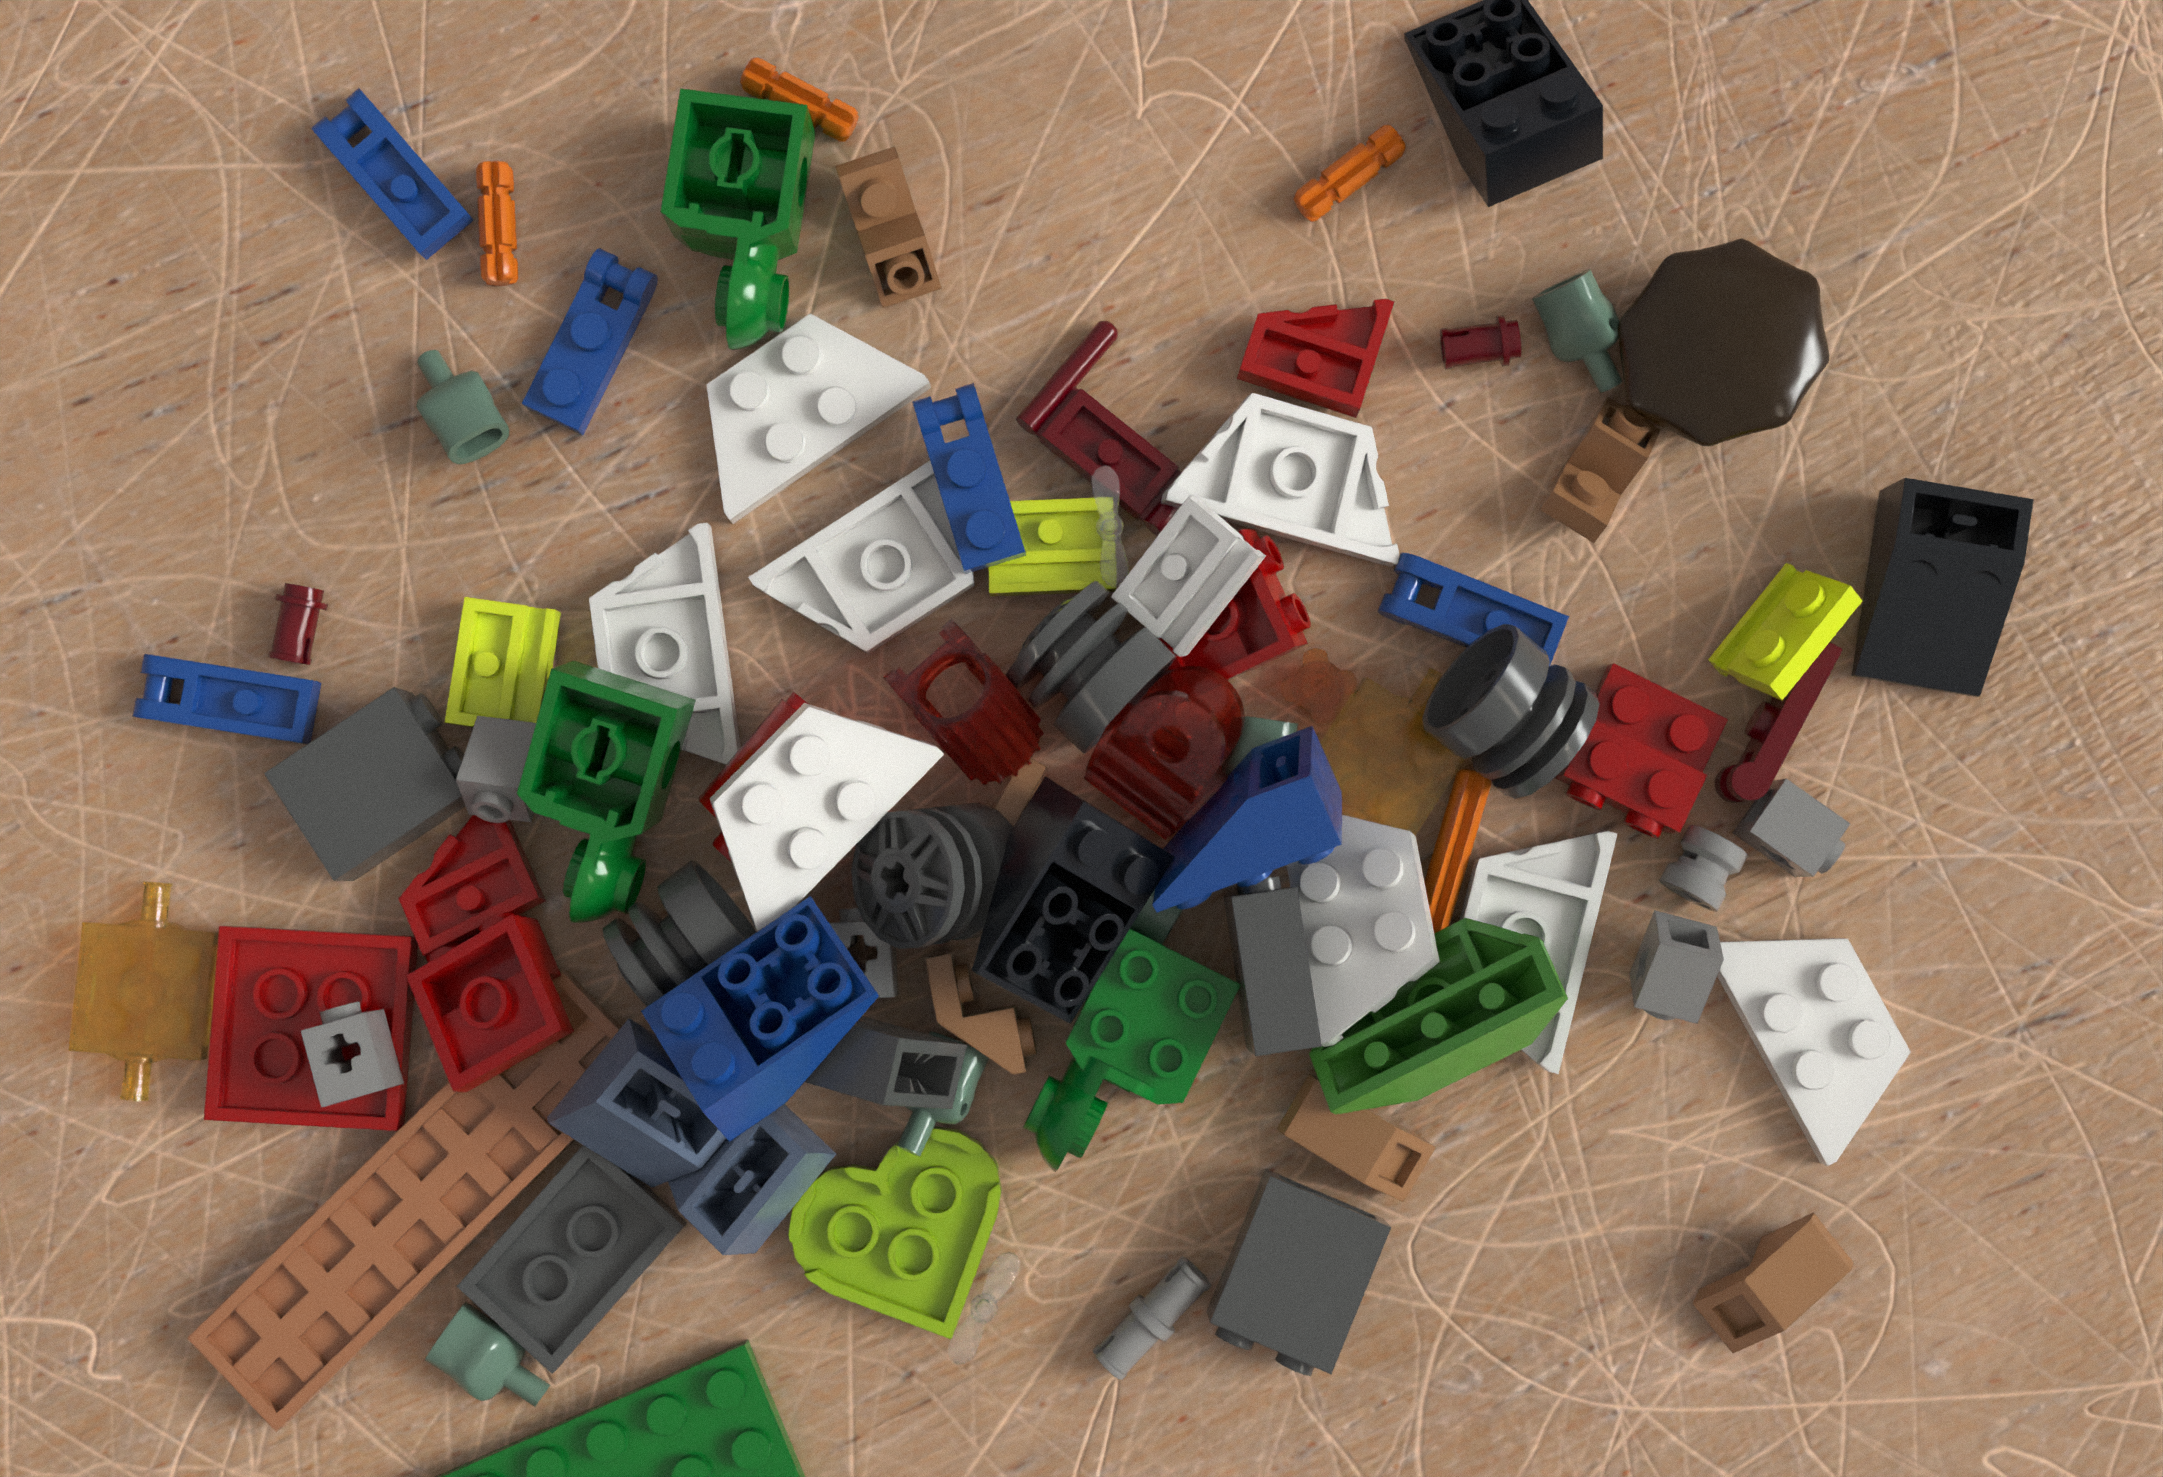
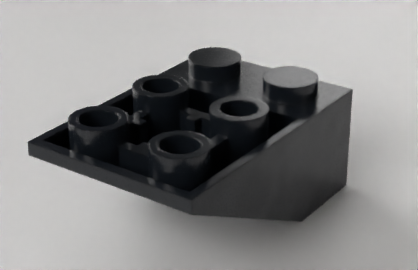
[1404,0,1603,207]
[1852,478,2034,697]
[972,776,1174,1024]

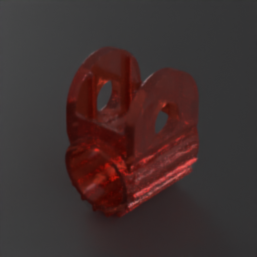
[883,619,1044,785]
[1083,666,1245,840]

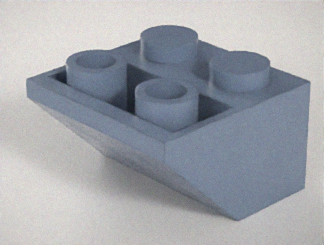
[547,1018,726,1187]
[668,1104,836,1255]

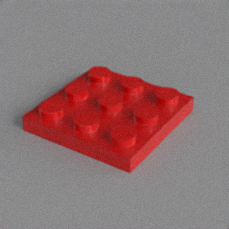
[204,926,418,1131]

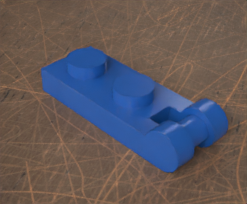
[311,88,474,260]
[522,248,658,435]
[912,383,1026,574]
[1378,553,1569,666]
[132,654,321,744]

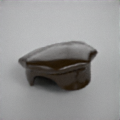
[1618,238,1830,447]

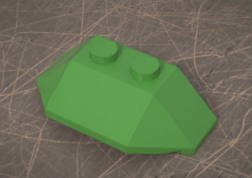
[1309,918,1568,1115]

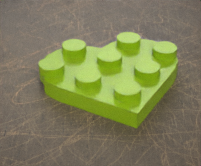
[788,1126,1002,1339]

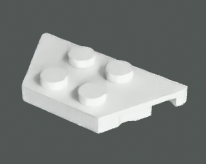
[706,313,931,524]
[1161,393,1400,567]
[748,461,975,654]
[589,523,741,764]
[710,703,944,932]
[1287,815,1440,1047]
[1459,831,1618,1074]
[1717,938,1911,1166]

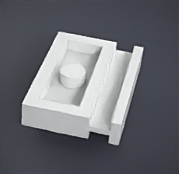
[1111,496,1266,657]

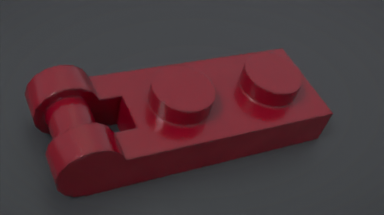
[1715,642,1843,803]

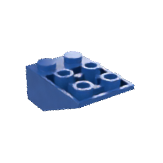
[1152,726,1342,913]
[641,896,879,1142]

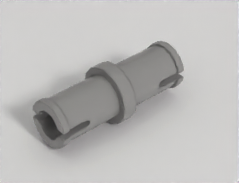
[1093,1256,1212,1380]

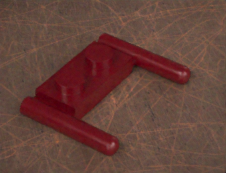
[1016,320,1181,536]

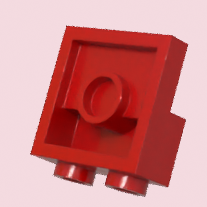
[1159,529,1311,700]
[1555,663,1728,839]
[406,912,574,1093]

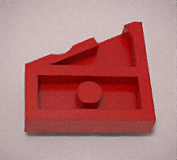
[1237,299,1395,418]
[398,815,546,957]

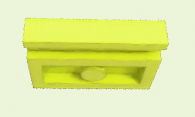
[988,497,1116,597]
[1708,563,1863,701]
[444,597,561,727]

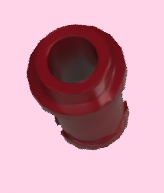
[1440,315,1522,370]
[268,583,328,665]

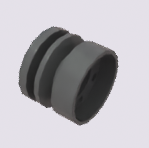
[1004,581,1177,754]
[1422,624,1600,799]
[851,803,1013,949]
[602,860,756,1006]

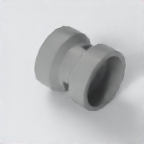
[1659,825,1748,912]

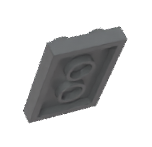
[457,1145,687,1374]

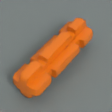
[740,57,859,142]
[1294,125,1406,222]
[476,161,518,286]

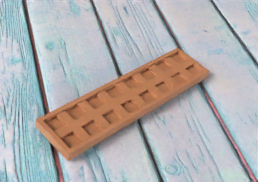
[187,970,622,1432]

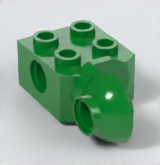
[660,88,816,350]
[517,661,696,923]
[1023,929,1241,1172]

